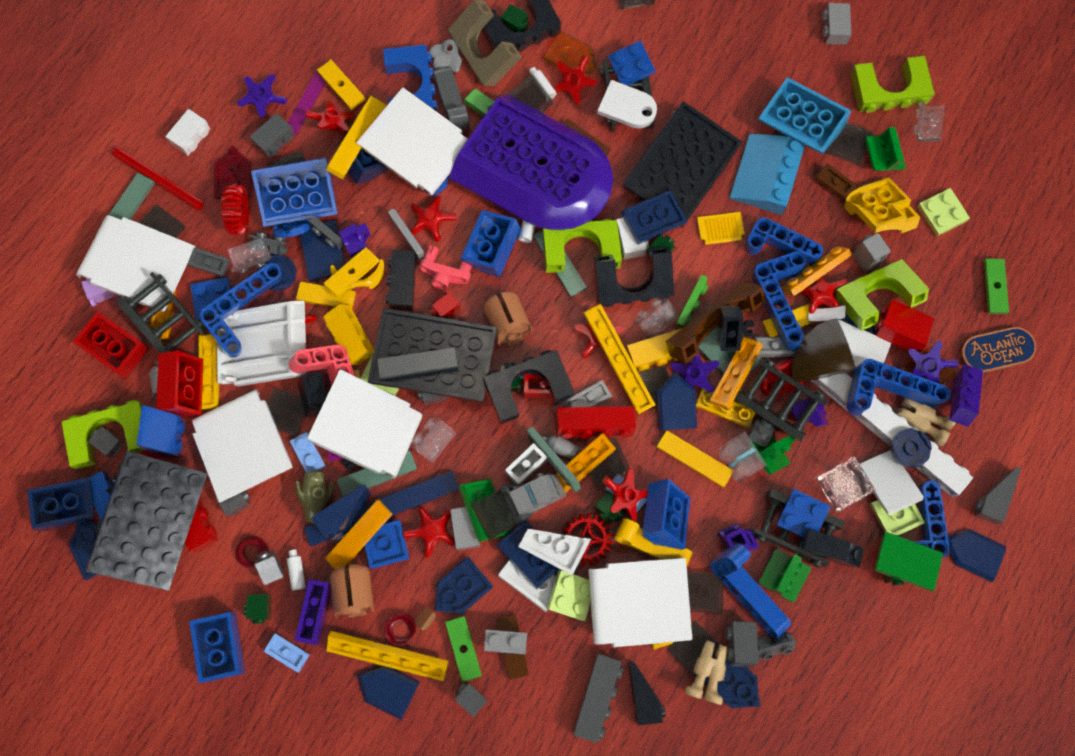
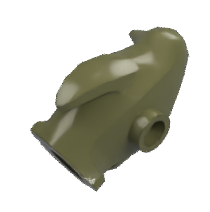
[294,472,333,524]

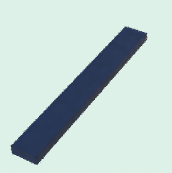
[304,471,460,547]

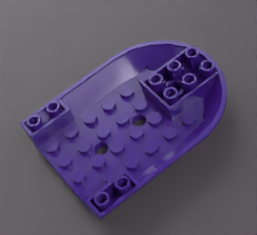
[449,94,613,230]

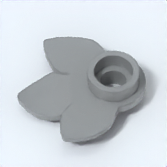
[430,40,462,73]

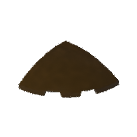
[792,318,856,382]

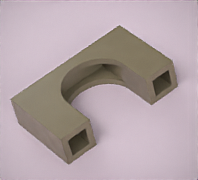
[448,0,521,86]

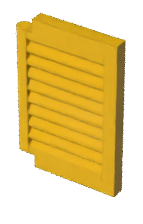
[697,212,745,245]

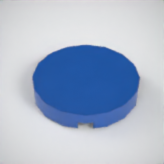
[272,219,310,238]

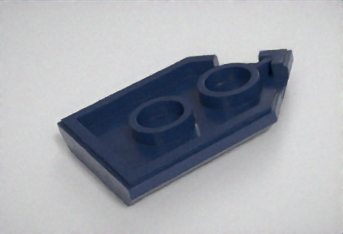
[657,372,697,430]
[69,520,99,580]
[948,529,1006,582]
[435,557,493,613]
[704,659,760,708]
[357,665,420,720]

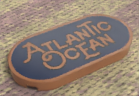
[960,327,1036,373]

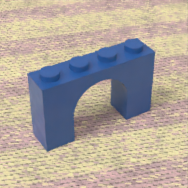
[383,45,438,111]

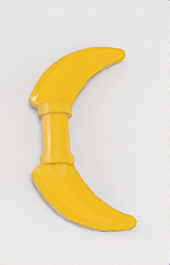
[331,259,385,291]

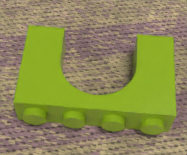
[850,56,935,113]
[542,219,622,273]
[836,259,929,331]
[61,400,146,469]

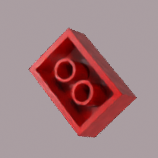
[72,311,149,379]
[156,350,204,418]

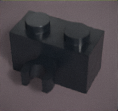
[717,306,754,351]

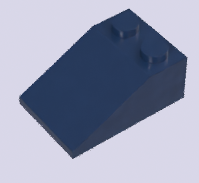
[348,148,389,185]
[27,478,95,532]
[312,484,372,542]

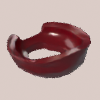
[235,536,268,568]
[384,613,416,646]

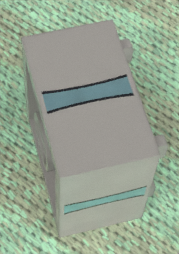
[509,473,567,514]

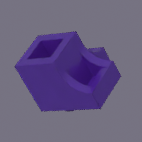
[339,223,371,258]
[792,397,828,427]
[718,524,759,552]

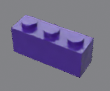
[949,364,983,427]
[294,579,331,645]

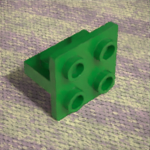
[865,127,906,171]
[748,435,796,475]
[758,549,811,602]

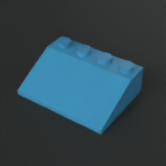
[758,77,851,155]
[729,134,805,215]

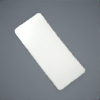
[808,306,845,321]

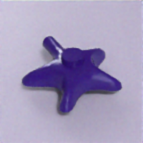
[237,74,287,117]
[909,341,958,384]
[671,347,719,393]

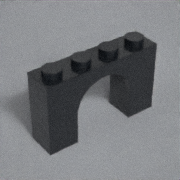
[482,0,561,51]
[593,247,675,307]
[483,350,575,425]

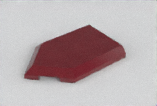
[214,146,251,199]

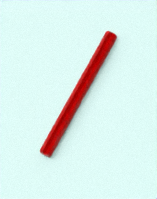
[112,147,204,210]

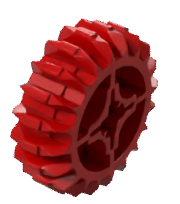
[221,184,250,235]
[561,513,613,567]

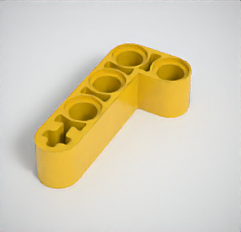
[614,518,693,567]

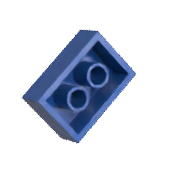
[189,612,246,683]

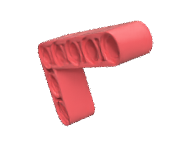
[288,345,354,386]

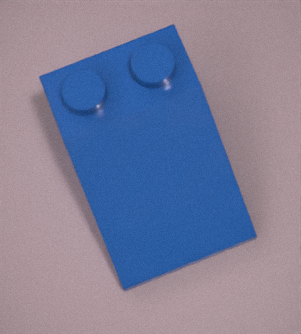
[137,406,185,457]

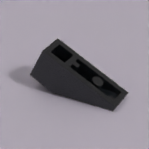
[802,529,864,568]
[628,662,666,726]

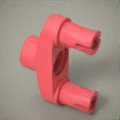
[419,245,472,290]

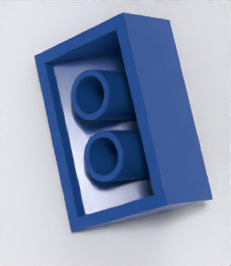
[461,210,521,278]
[642,479,691,550]

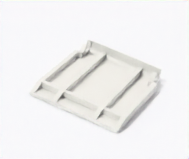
[357,87,468,196]
[76,215,196,312]
[217,301,307,386]
[307,369,423,479]
[192,389,293,503]
[589,558,692,647]

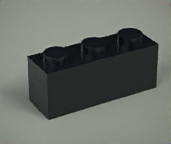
[386,250,416,311]

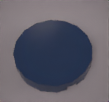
[259,254,297,292]
[891,428,932,468]

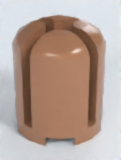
[484,291,533,346]
[330,564,375,619]

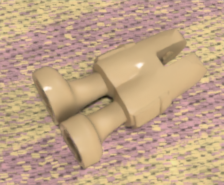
[896,398,956,447]
[684,641,727,705]

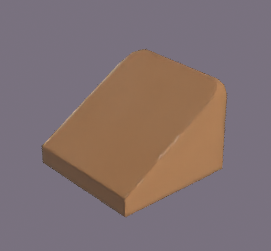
[415,607,437,631]

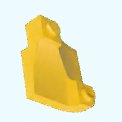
[844,177,920,233]

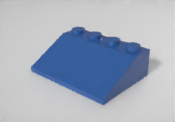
[251,157,338,227]

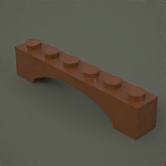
[666,281,766,363]

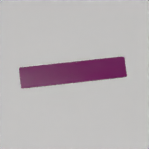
[288,73,326,136]

